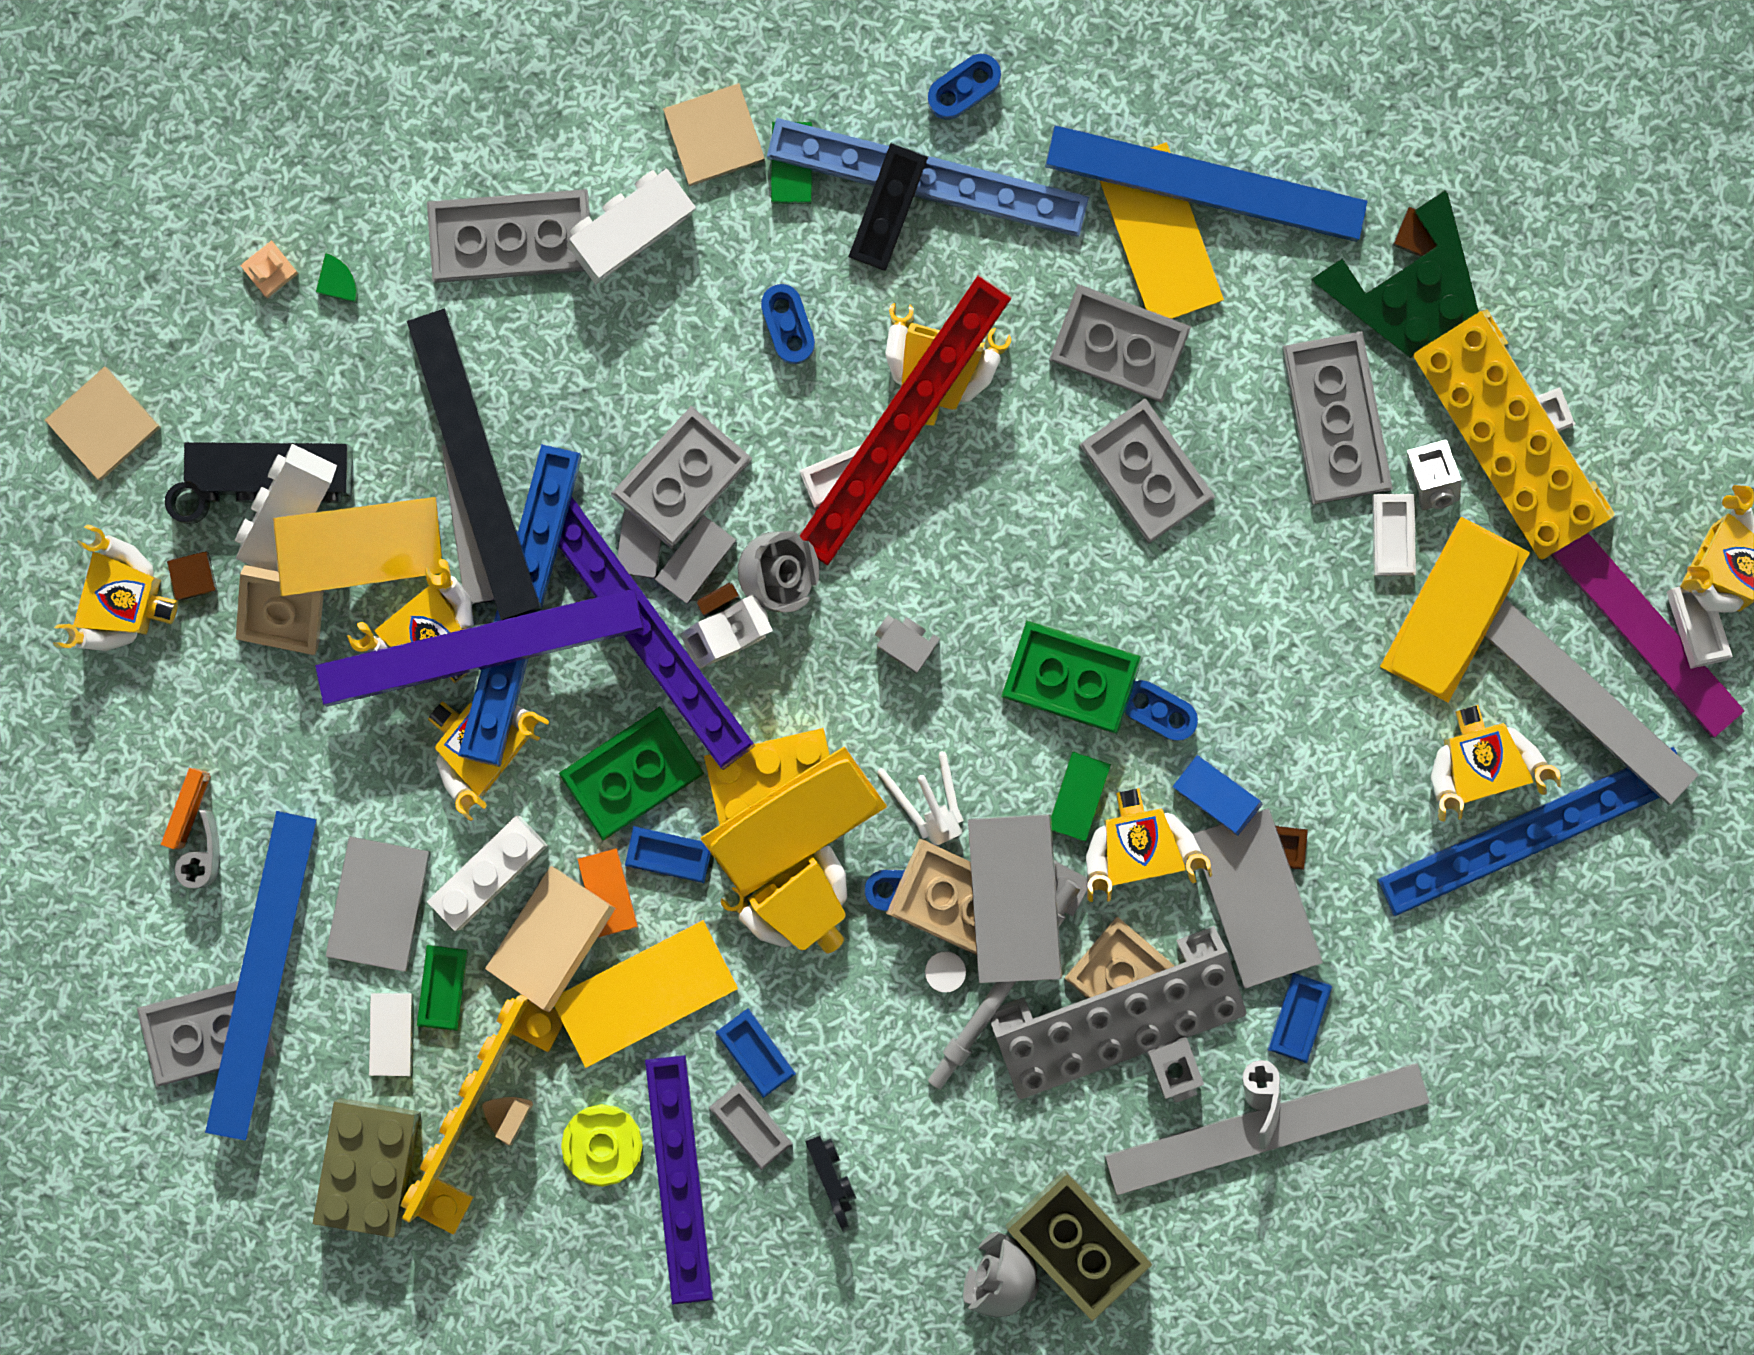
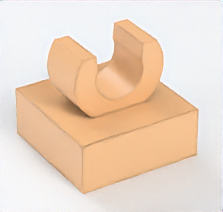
[240,240,299,298]

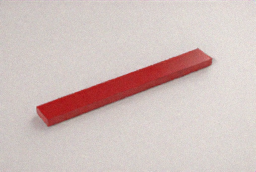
[799,274,1012,566]

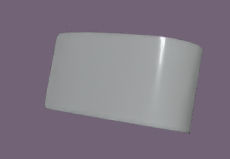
[175,809,220,888]
[1242,1060,1281,1149]

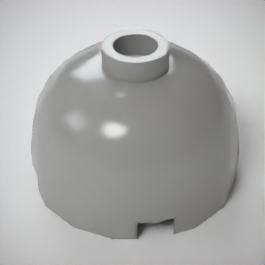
[738,531,819,612]
[963,1231,1039,1318]

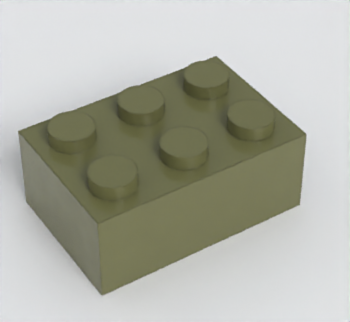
[312,1098,421,1238]
[1006,1169,1153,1321]

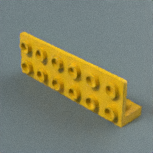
[1414,309,1615,560]
[400,995,563,1235]

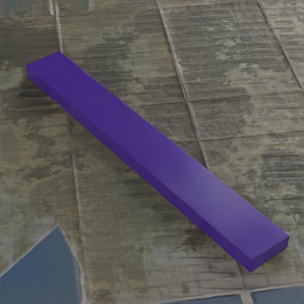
[558,497,756,770]
[315,589,644,707]

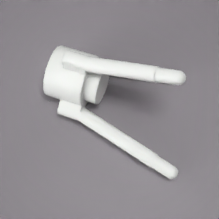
[877,751,964,845]

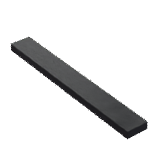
[407,308,542,620]

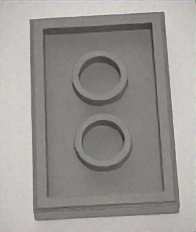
[1049,284,1191,402]
[1079,398,1215,544]
[611,406,752,549]
[325,836,430,972]
[137,981,277,1087]

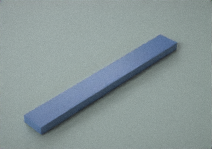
[767,118,1089,237]

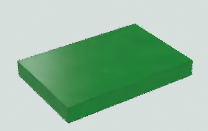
[1001,620,1143,735]
[558,706,705,841]

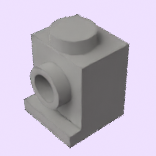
[875,615,940,674]
[1146,1037,1204,1102]

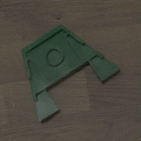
[1312,190,1479,358]

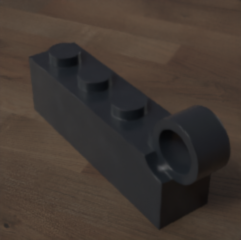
[165,442,353,524]

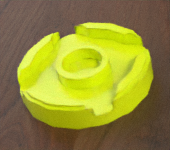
[561,1104,643,1187]

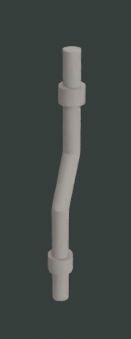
[928,880,1081,1089]

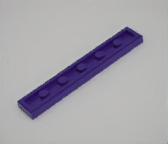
[645,1055,713,1305]

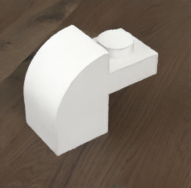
[680,595,773,669]

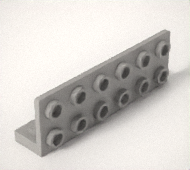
[990,926,1247,1099]

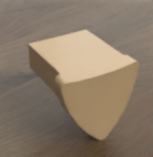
[482,1097,533,1146]

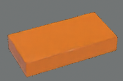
[160,768,211,849]
[577,848,639,938]

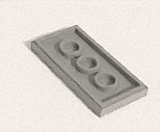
[427,189,590,283]
[1282,331,1393,505]
[1193,808,1323,989]
[968,814,1062,983]

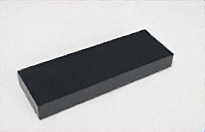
[848,142,929,271]

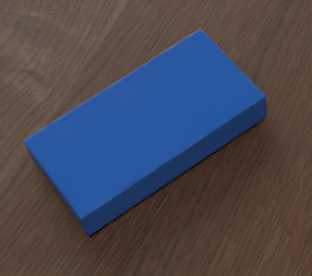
[1172,755,1263,836]
[625,826,711,883]
[1267,973,1332,1063]
[715,1008,796,1098]

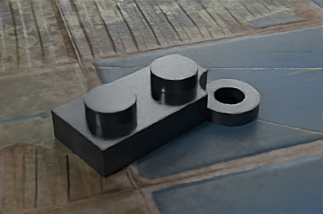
[805,1132,857,1233]

